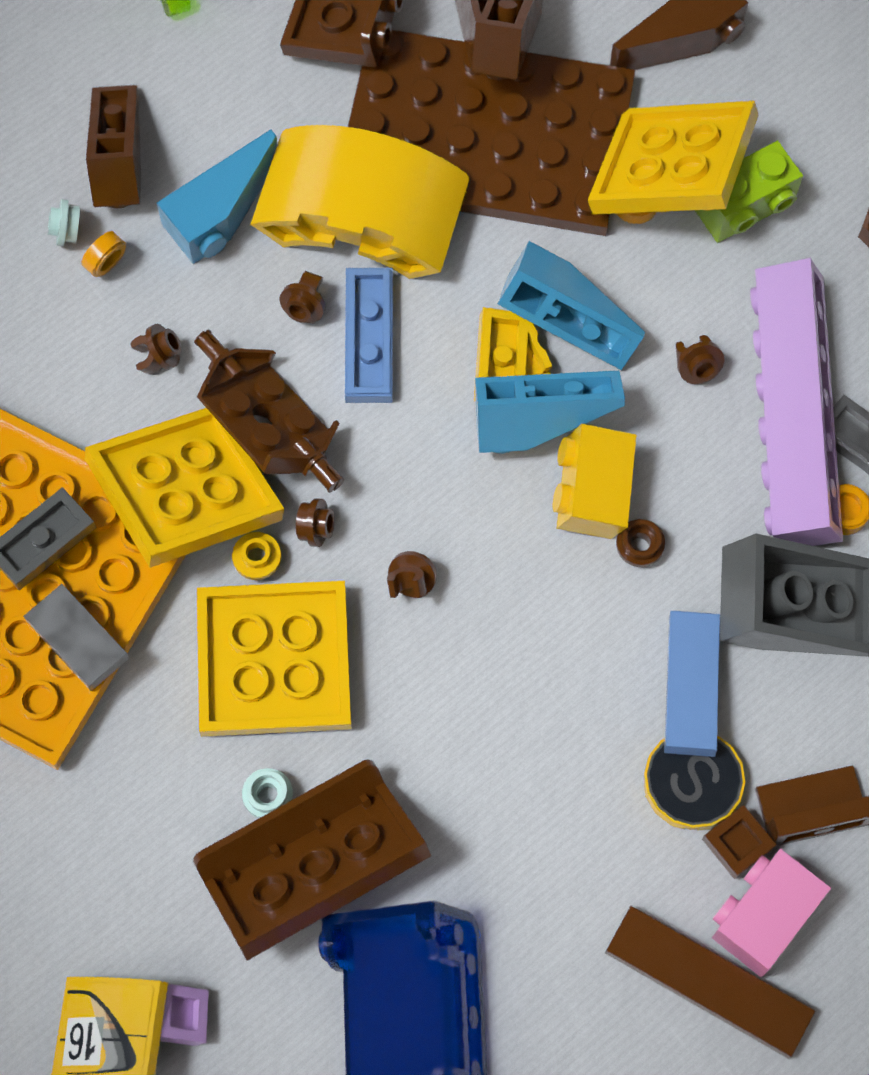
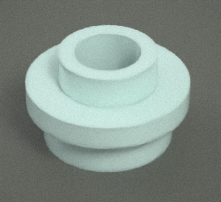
[48,199,80,246]
[242,768,293,818]

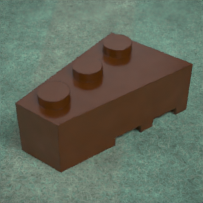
[455,0,543,80]

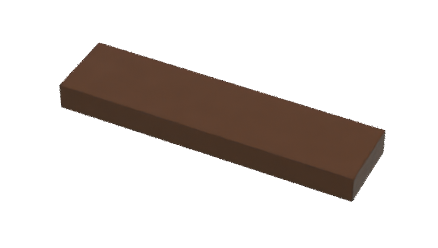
[605,906,815,1059]

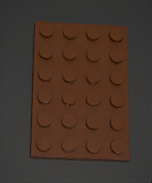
[348,30,635,236]

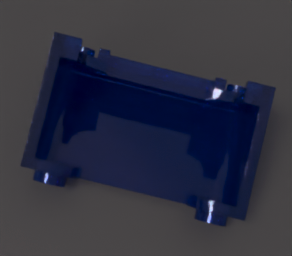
[318,901,488,1075]

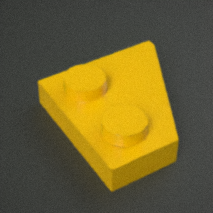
[474,307,552,401]

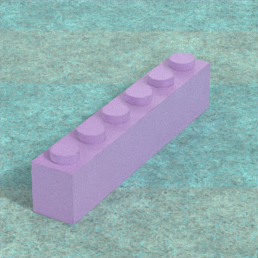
[750,258,843,546]

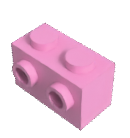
[712,848,831,977]

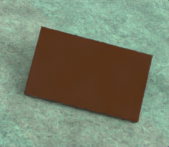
[755,765,869,846]

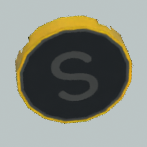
[643,735,746,831]

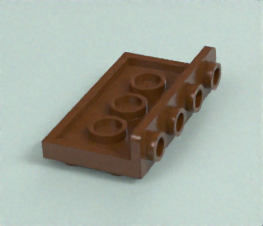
[280,0,404,68]
[193,759,431,961]

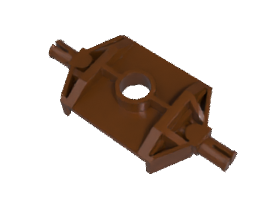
[194,329,344,493]

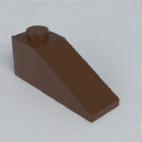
[610,0,748,70]
[86,85,141,209]

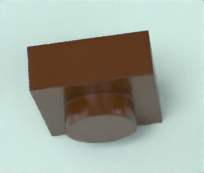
[702,805,776,880]

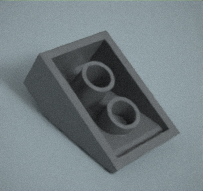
[720,533,869,657]

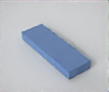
[345,268,393,403]
[664,610,720,757]

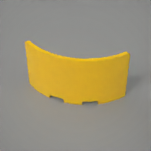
[250,125,469,279]

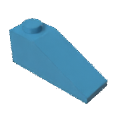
[157,129,277,264]
[497,241,645,370]
[475,370,625,454]

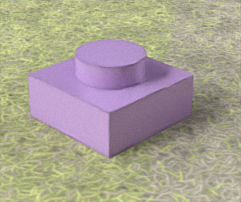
[160,984,209,1046]

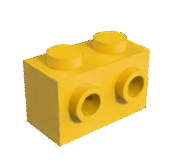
[552,423,637,539]

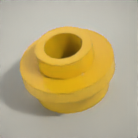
[232,532,281,580]

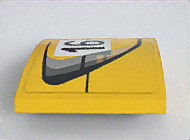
[51,977,168,1075]

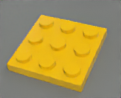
[588,100,759,214]
[85,408,284,568]
[197,581,351,737]

